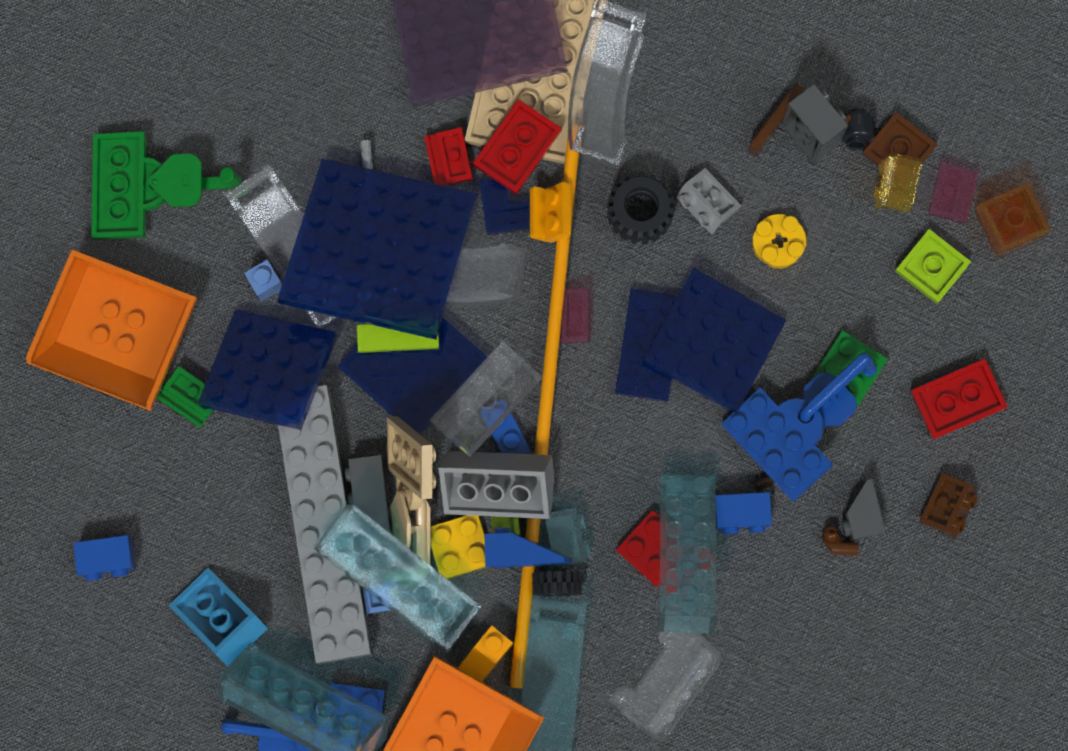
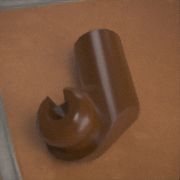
[822,526,858,556]

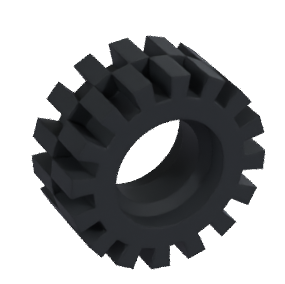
[532,571,582,597]

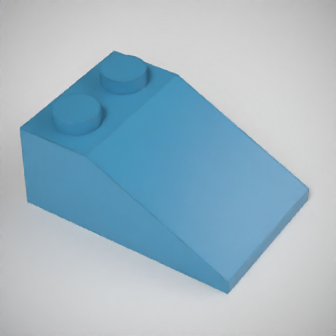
[168,568,268,667]

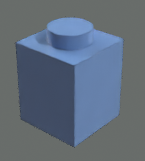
[244,260,284,302]

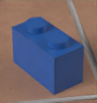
[713,492,772,535]
[73,535,136,581]

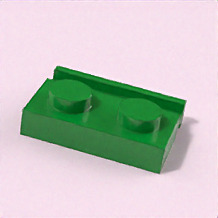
[157,366,224,429]

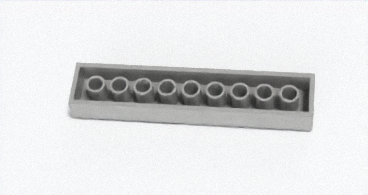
[273,385,372,665]

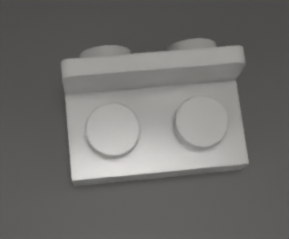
[676,168,741,234]

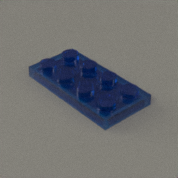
[615,288,684,402]

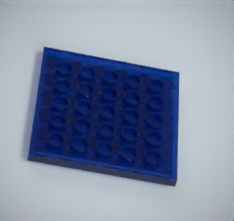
[278,158,477,340]

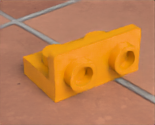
[530,182,571,243]

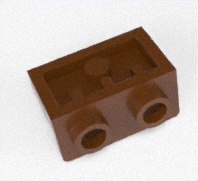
[920,473,978,540]

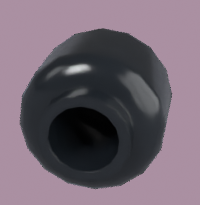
[842,108,875,150]

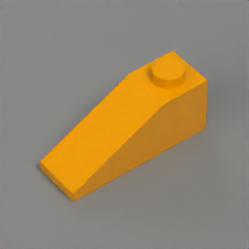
[458,625,514,682]

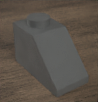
[841,479,885,542]

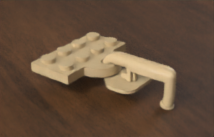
[382,416,436,583]

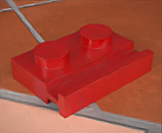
[424,127,473,189]

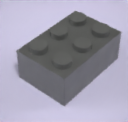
[781,84,848,165]

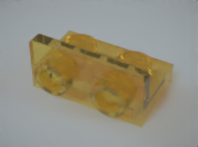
[873,152,922,213]

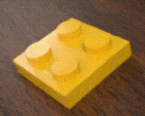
[430,515,485,581]

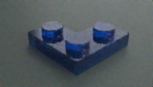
[479,180,530,235]

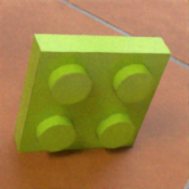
[895,229,971,304]

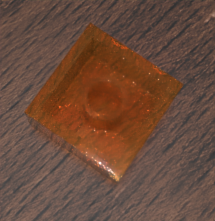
[974,183,1051,258]

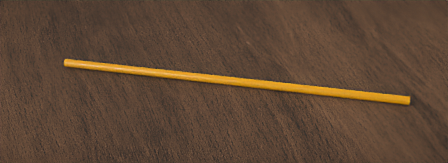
[510,126,582,689]

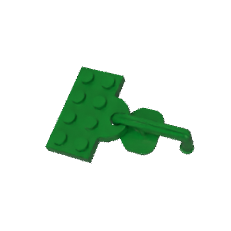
[91,131,244,240]

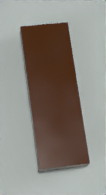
[748,83,805,157]

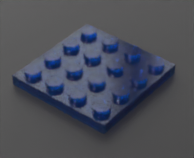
[642,267,786,413]
[337,288,489,435]
[198,309,337,430]

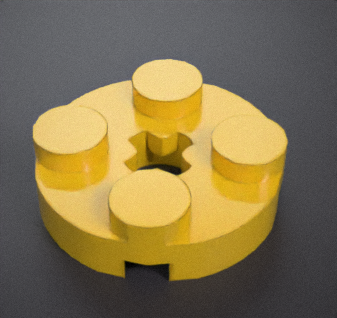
[752,214,806,269]

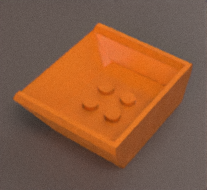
[26,250,198,411]
[383,656,545,751]

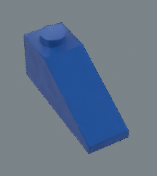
[484,528,572,568]

